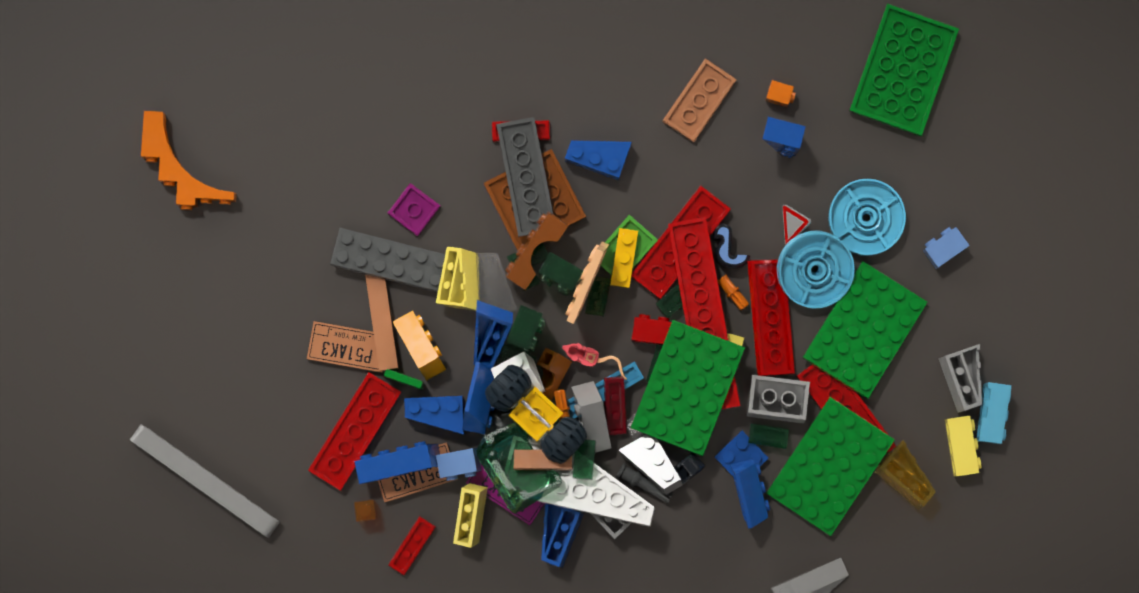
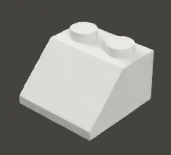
[491,352,545,408]

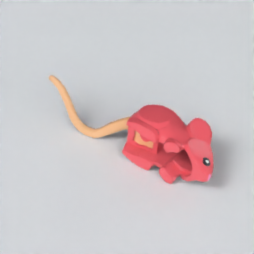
[562,343,627,380]

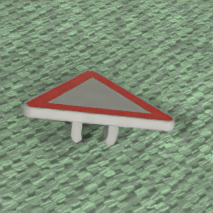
[782,205,811,245]

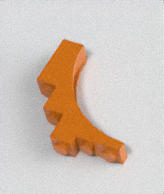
[141,111,237,210]

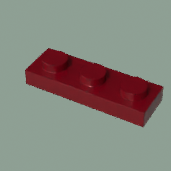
[604,376,626,435]

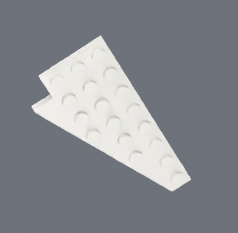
[499,431,655,527]

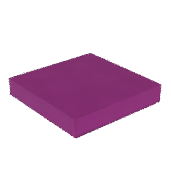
[387,183,441,236]

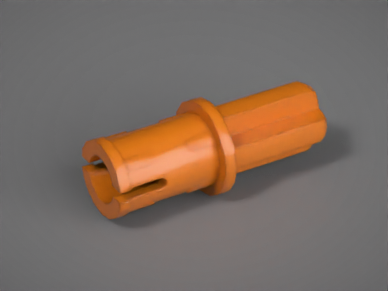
[718,274,749,310]
[554,389,570,421]

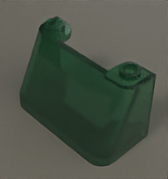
[476,422,562,514]

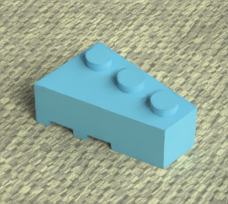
[976,382,1012,444]

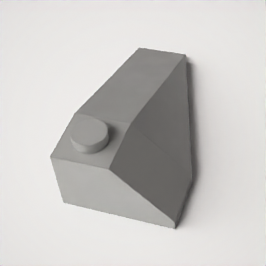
[770,557,849,593]

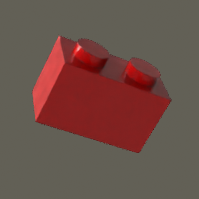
[631,314,672,345]

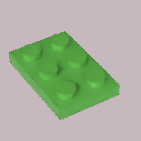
[600,215,658,276]

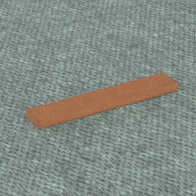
[365,274,399,372]

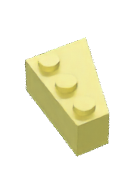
[436,247,479,311]

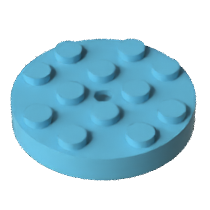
[828,179,906,256]
[777,231,855,308]

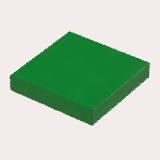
[384,369,424,390]

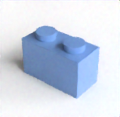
[923,227,970,269]
[436,448,482,481]

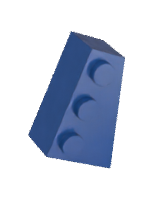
[762,117,806,158]
[565,140,632,180]

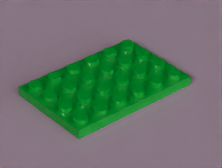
[849,3,959,137]
[802,261,927,399]
[631,320,745,456]
[767,397,895,536]

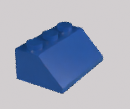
[462,362,495,434]
[730,458,770,529]

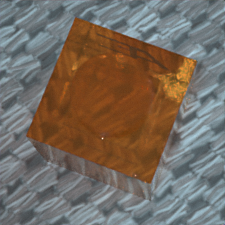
[354,500,377,522]

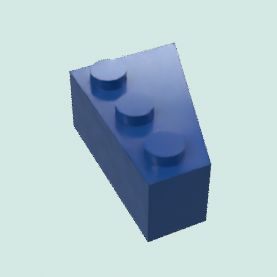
[474,300,513,370]
[404,396,465,435]
[541,503,584,568]

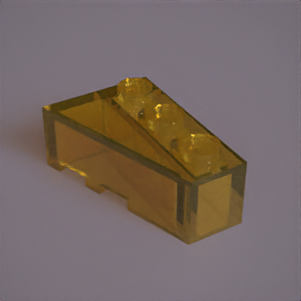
[875,440,936,510]

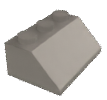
[746,375,810,423]

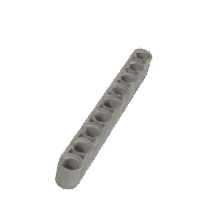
[130,424,280,538]

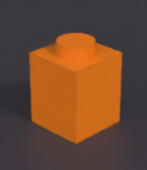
[765,80,796,107]

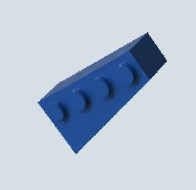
[354,441,440,484]

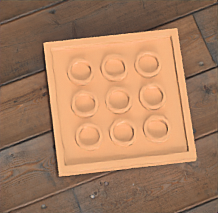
[565,242,609,324]

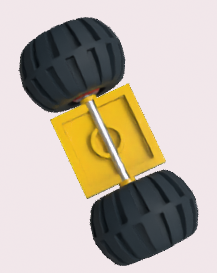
[485,365,587,464]

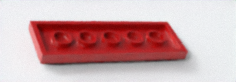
[631,186,731,300]
[747,259,795,376]
[797,365,896,454]
[308,372,402,491]

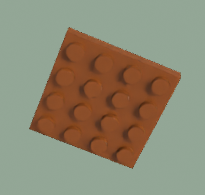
[483,149,586,251]

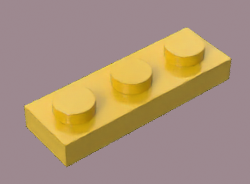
[610,228,638,288]

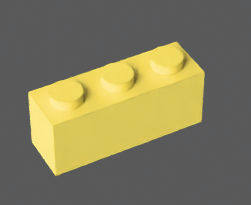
[945,416,981,477]
[453,483,488,548]

